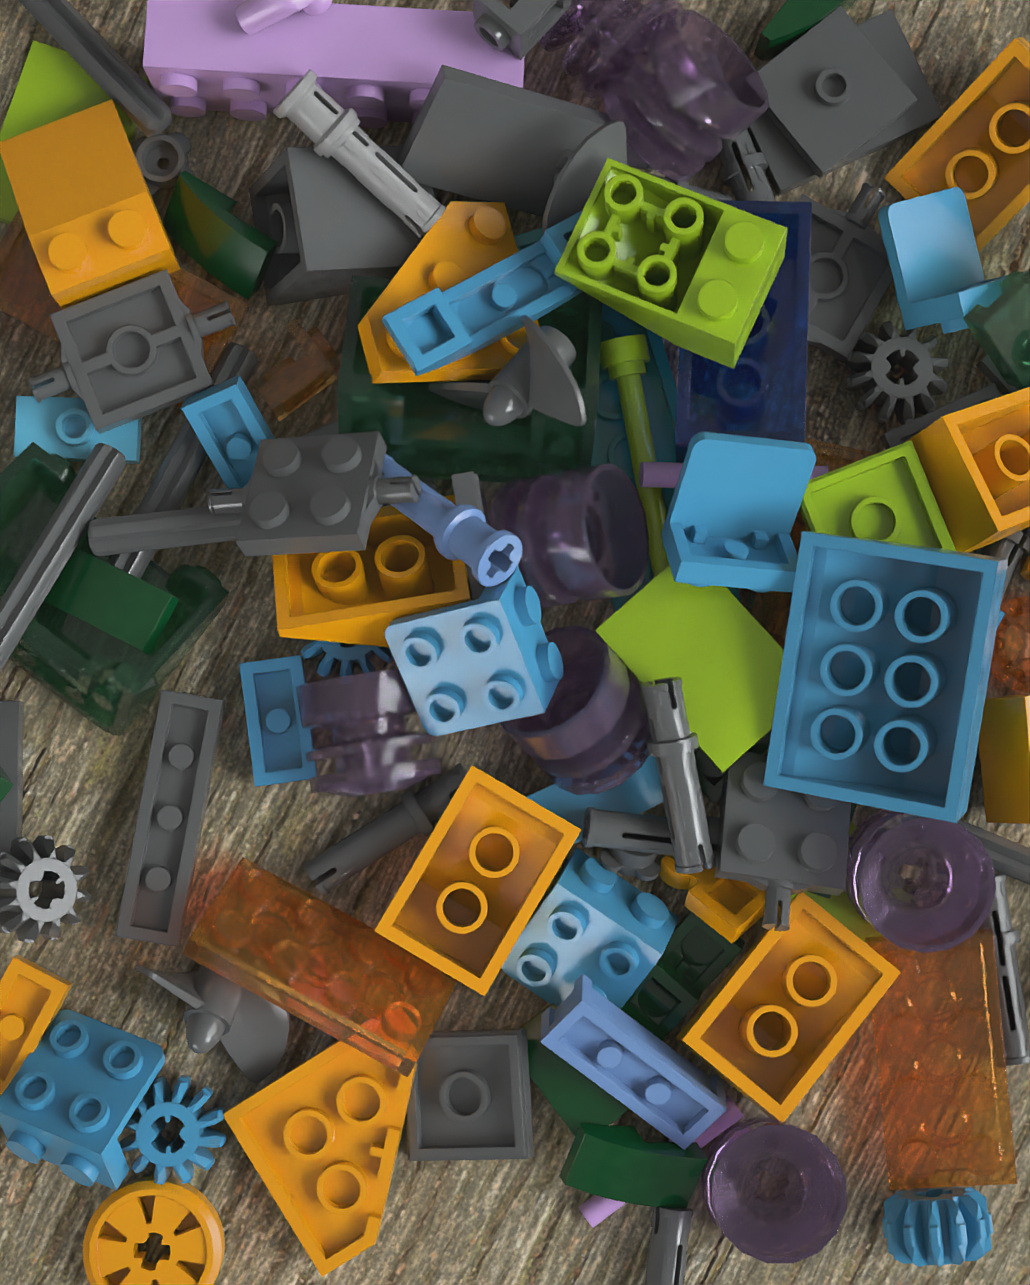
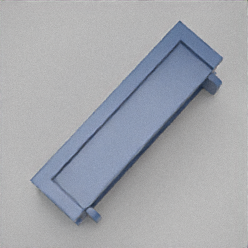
[540,974,727,1150]

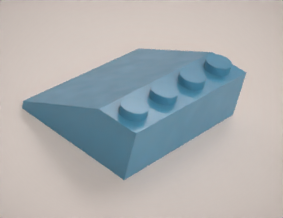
[763,531,1008,823]

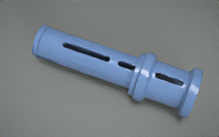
[382,454,522,587]

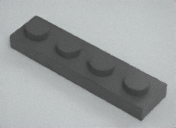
[115,690,226,947]

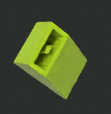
[554,158,787,369]

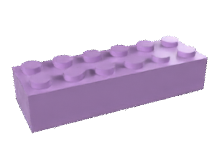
[143,0,525,128]

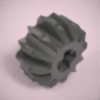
[844,321,949,425]
[0,835,92,943]

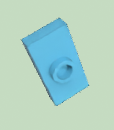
[14,396,142,464]

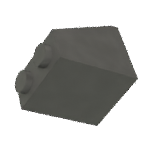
[249,145,438,306]

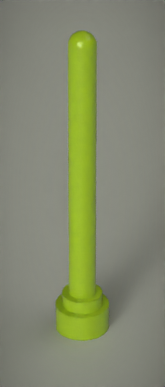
[597,334,669,578]

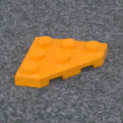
[357,201,539,383]
[223,1011,417,1277]

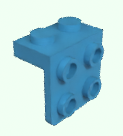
[879,187,1030,334]
[661,432,816,593]
[385,565,563,736]
[501,848,679,1009]
[0,1009,165,1191]

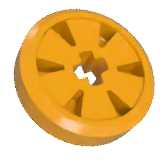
[83,1176,225,1285]

